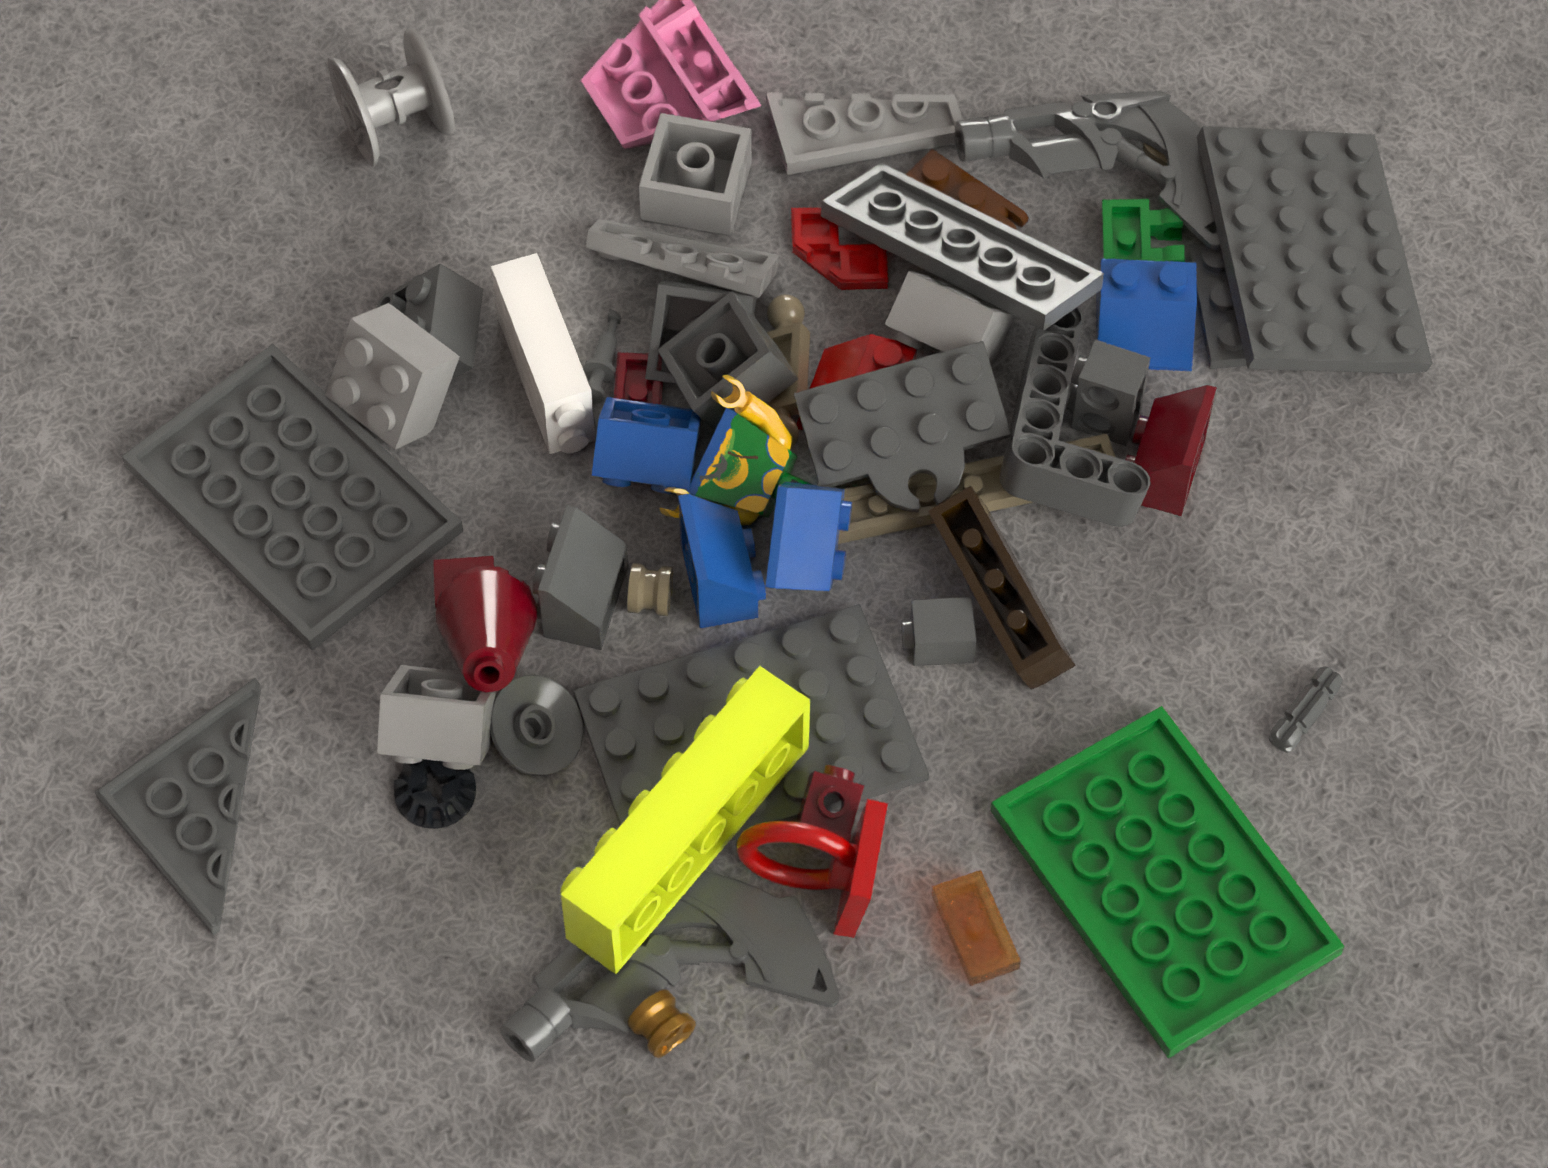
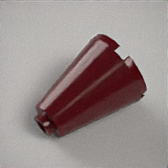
[436,566,537,692]

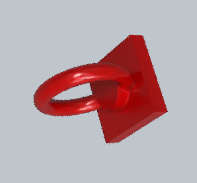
[736,799,888,938]

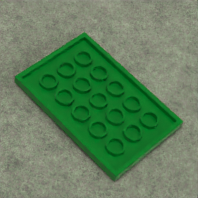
[990,706,1345,1058]

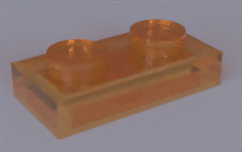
[931,870,1021,986]

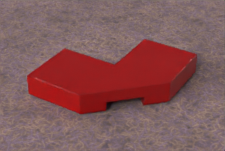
[791,207,888,290]

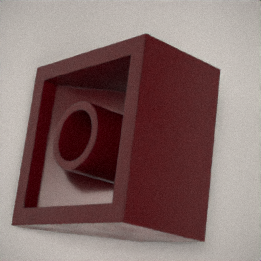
[1125,385,1217,517]

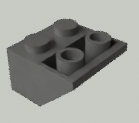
[376,264,484,380]
[532,505,628,650]

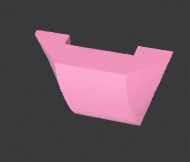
[581,0,761,149]

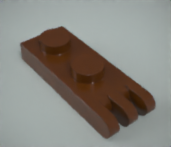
[905,149,1029,230]

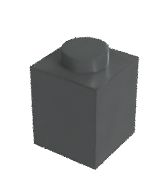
[901,597,976,666]

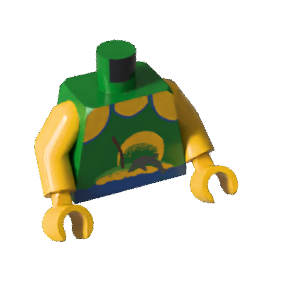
[660,375,813,526]

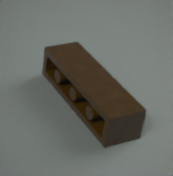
[928,486,1076,690]

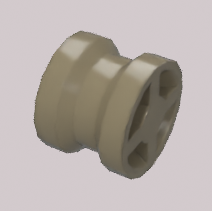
[627,563,673,616]

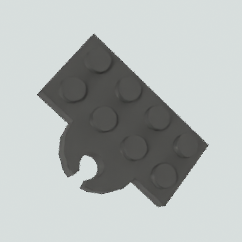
[794,341,1011,512]

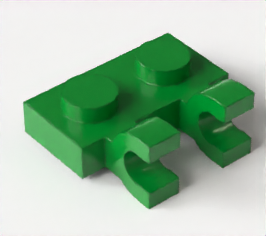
[1102,199,1185,262]

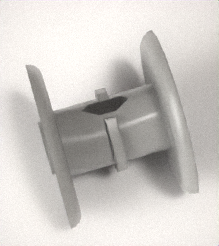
[328,27,455,166]

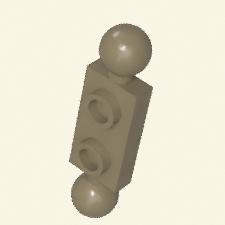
[767,294,810,449]

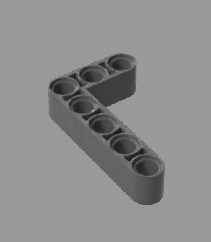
[1000,307,1150,527]

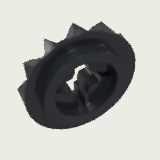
[394,759,476,829]

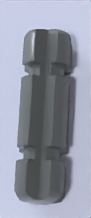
[1269,666,1343,753]

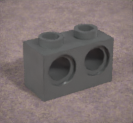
[1067,340,1151,446]

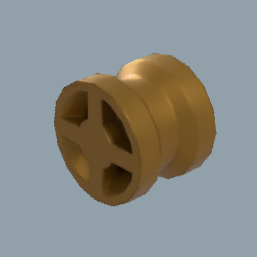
[628,989,696,1058]

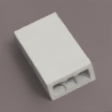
[491,253,596,454]

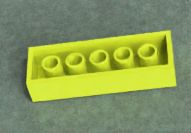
[560,666,810,974]

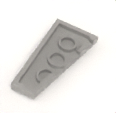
[766,93,963,175]
[586,219,780,298]

